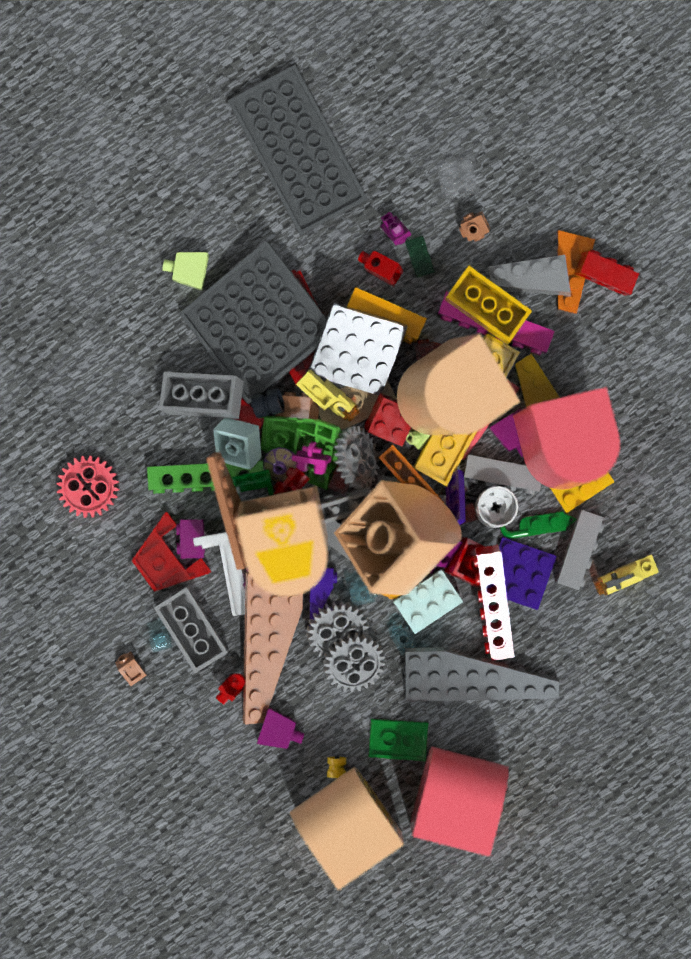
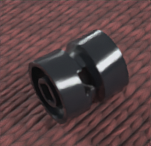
[251,388,285,419]

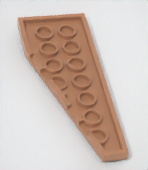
[243,572,303,724]

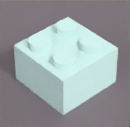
[213,418,261,470]

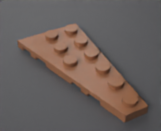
[206,452,247,570]

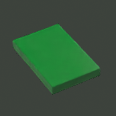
[368,718,429,761]

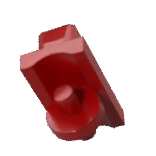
[273,467,310,495]
[215,673,245,705]

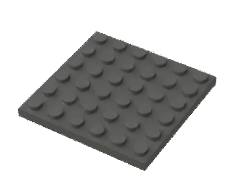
[179,241,327,404]

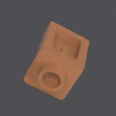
[115,652,147,686]

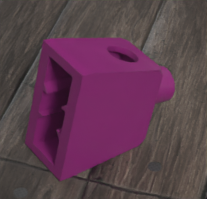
[488,408,523,457]
[257,707,305,749]

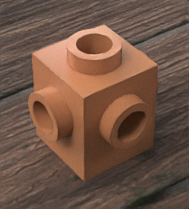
[459,211,490,242]

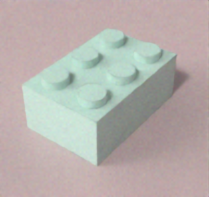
[393,569,463,634]

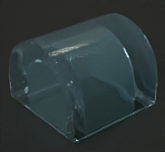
[149,631,173,653]

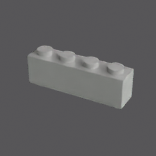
[464,455,541,495]
[555,510,605,590]

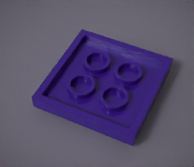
[487,537,557,610]

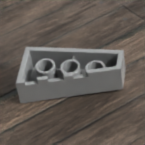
[488,255,571,297]

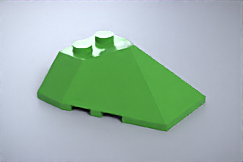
[261,416,342,490]

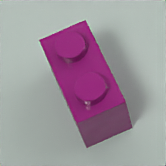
[176,519,205,559]

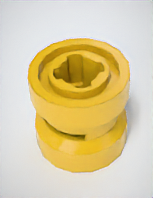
[327,756,347,778]

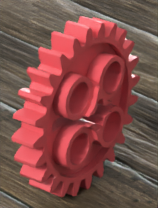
[56,456,120,518]

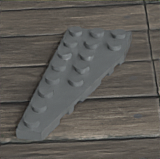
[405,647,560,702]

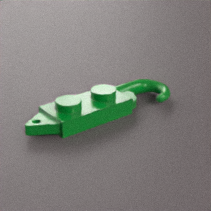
[500,512,577,538]

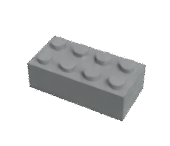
[159,372,244,419]
[154,586,229,673]

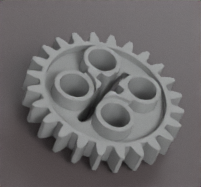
[334,426,380,489]
[306,601,369,659]
[323,633,385,692]

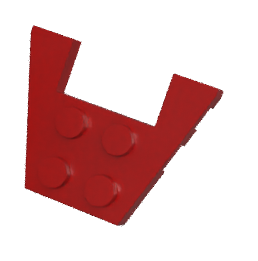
[132,512,212,592]

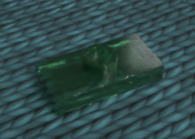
[405,236,435,278]

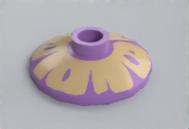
[264,447,296,483]

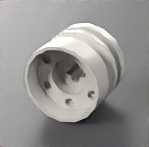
[474,486,518,528]

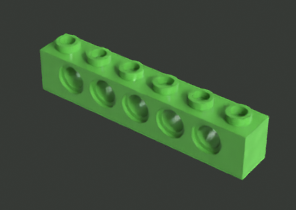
[147,461,264,494]

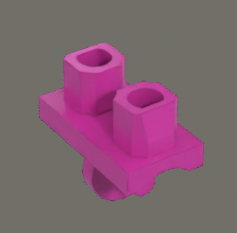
[292,441,331,475]

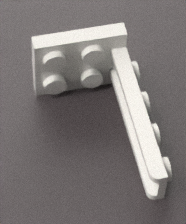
[193,532,246,616]

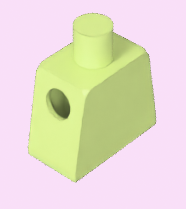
[163,252,209,291]

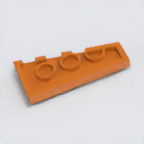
[557,230,595,314]

